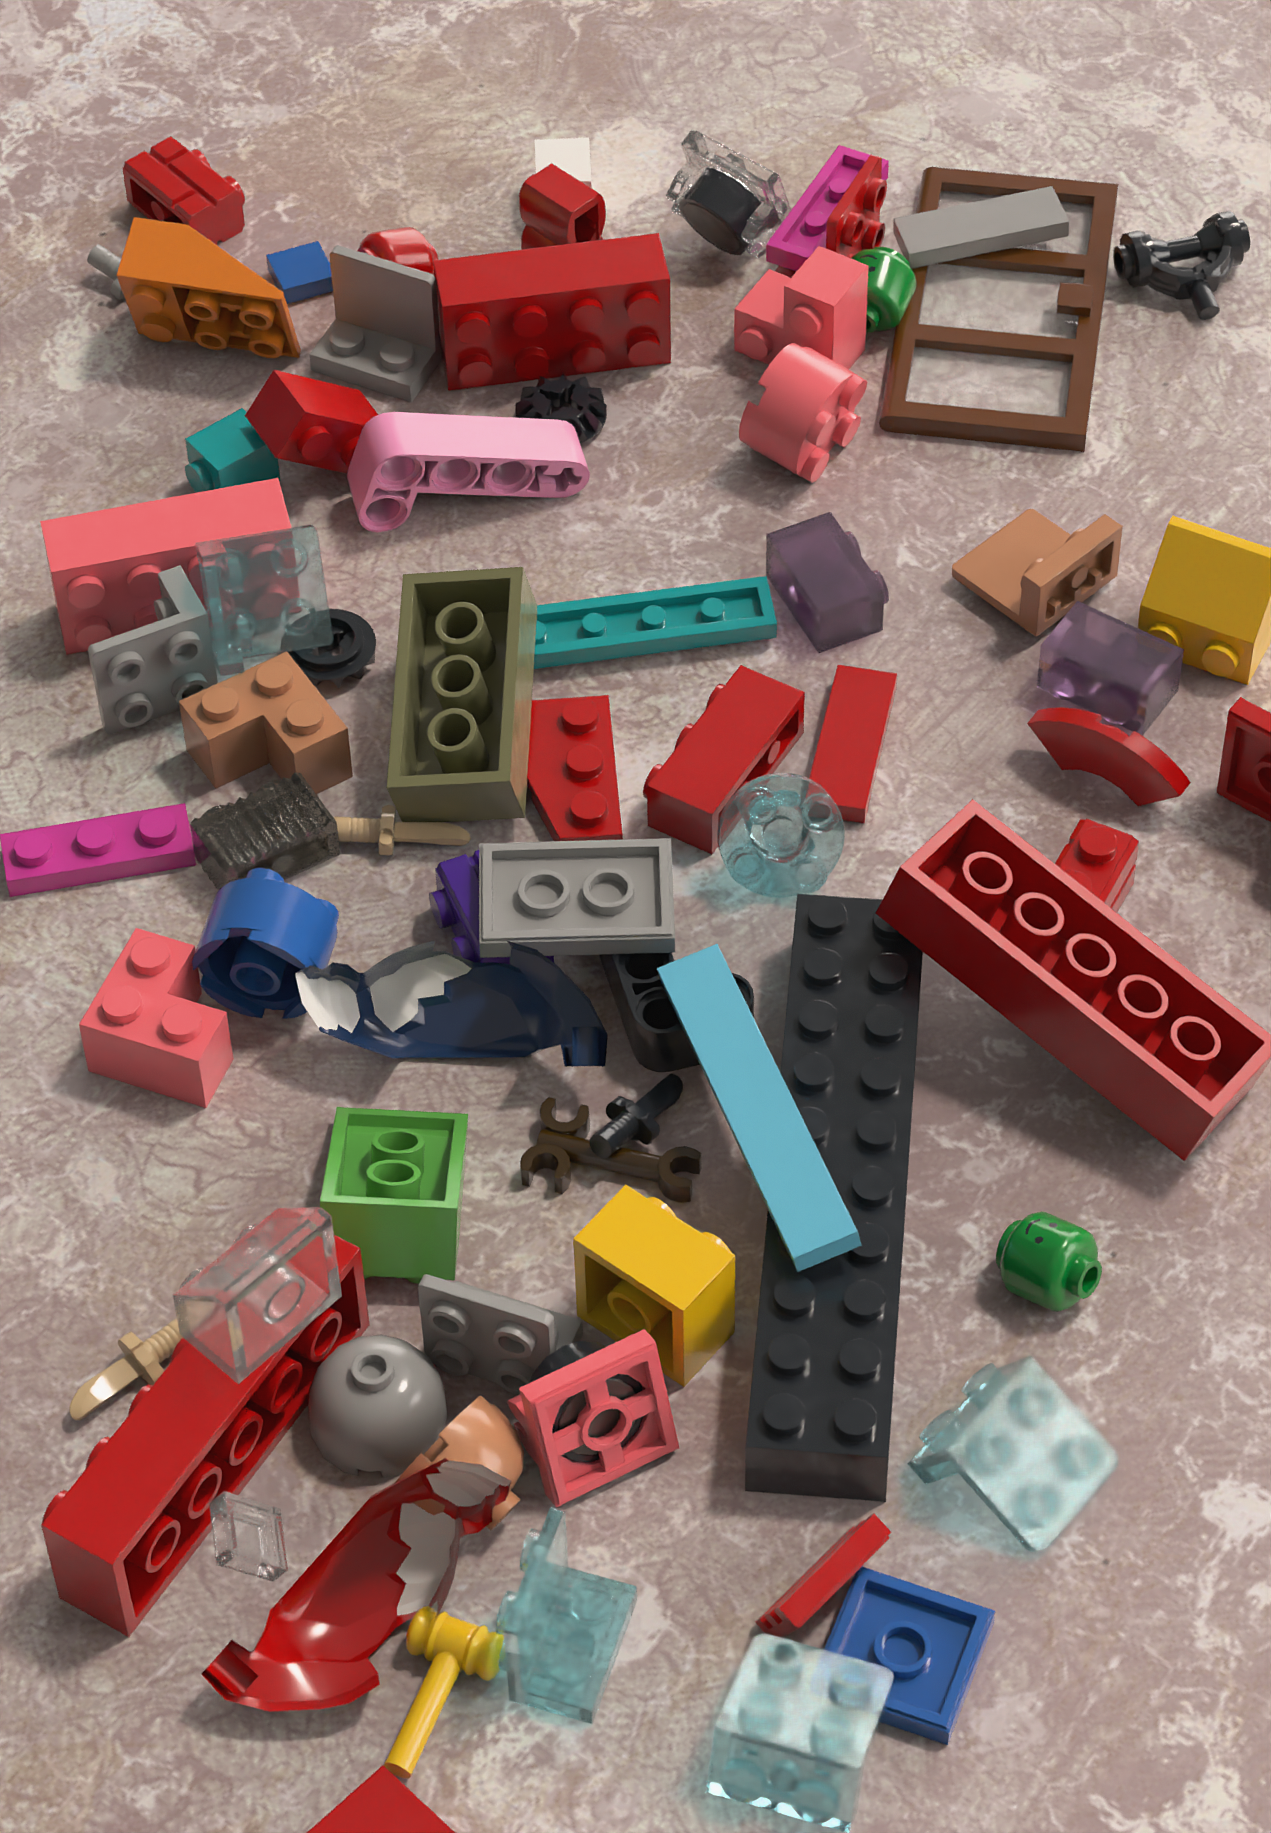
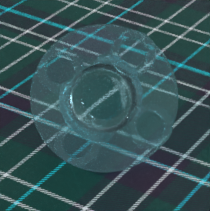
[717,773,845,898]

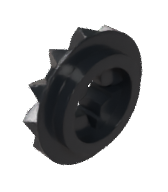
[515,373,607,443]
[280,609,376,688]

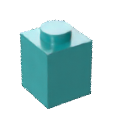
[185,408,281,493]

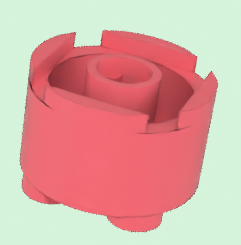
[739,343,867,483]

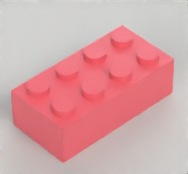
[40,478,301,655]

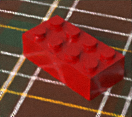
[433,233,671,391]

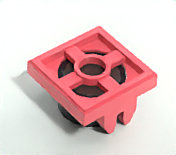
[507,1329,679,1507]

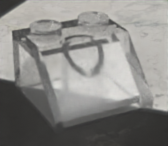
[173,1207,342,1384]

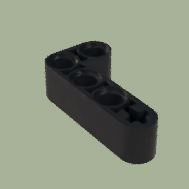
[599,952,754,1072]

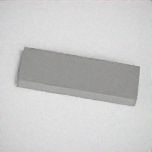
[893,186,1069,268]

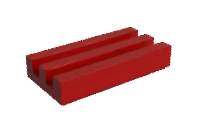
[755,1513,891,1641]

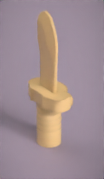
[333,805,471,855]
[69,1315,196,1420]

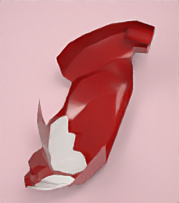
[201,1458,511,1711]

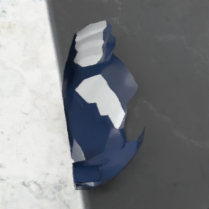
[295,940,608,1067]

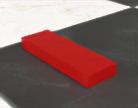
[803,665,897,824]

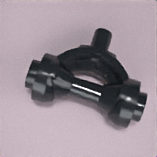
[1113,211,1250,320]

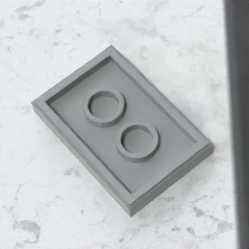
[479,838,675,958]

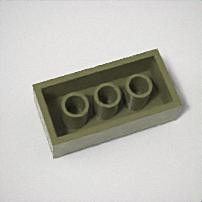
[386,567,537,822]

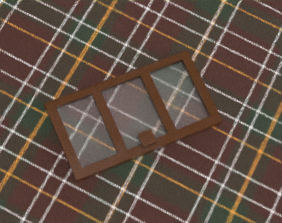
[879,167,1118,452]

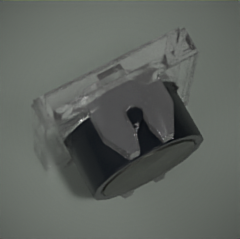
[666,130,791,258]

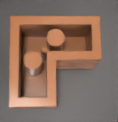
[179,651,353,802]

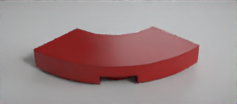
[1027,707,1191,806]

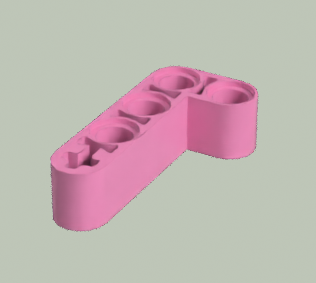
[347,412,590,533]

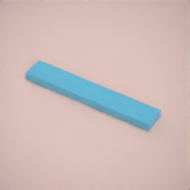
[657,944,862,1272]

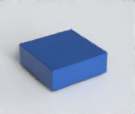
[266,241,333,304]

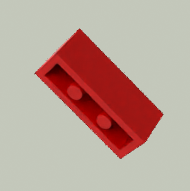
[643,665,805,854]

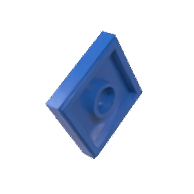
[809,1567,995,1745]

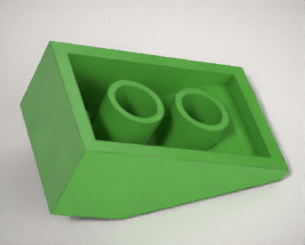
[319,1107,468,1284]

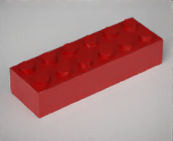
[875,799,1271,1161]
[41,1213,370,1637]

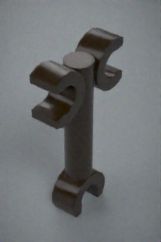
[520,1097,702,1203]

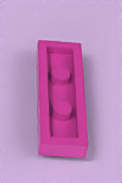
[766,145,889,271]
[0,803,196,897]

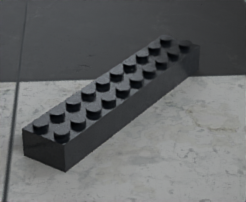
[745,894,923,1502]

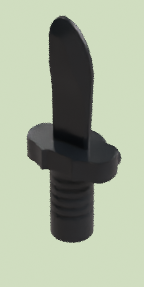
[589,1074,683,1158]

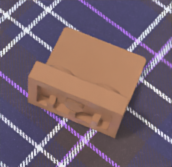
[952,509,1123,637]

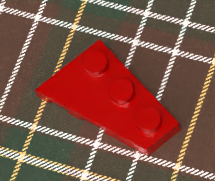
[527,695,623,841]

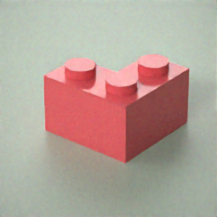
[734,246,868,370]
[79,928,234,1108]

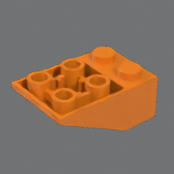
[116,217,301,358]

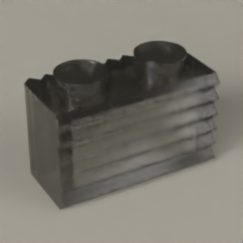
[190,772,340,890]

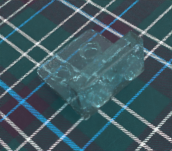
[907,1356,1118,1552]
[706,1634,894,1833]

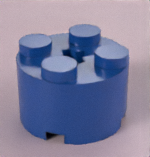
[192,868,339,1019]

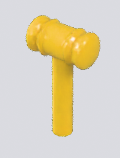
[384,1606,508,1778]

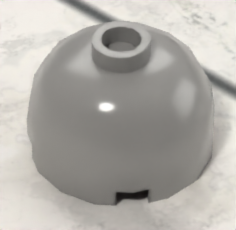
[308,1334,447,1478]

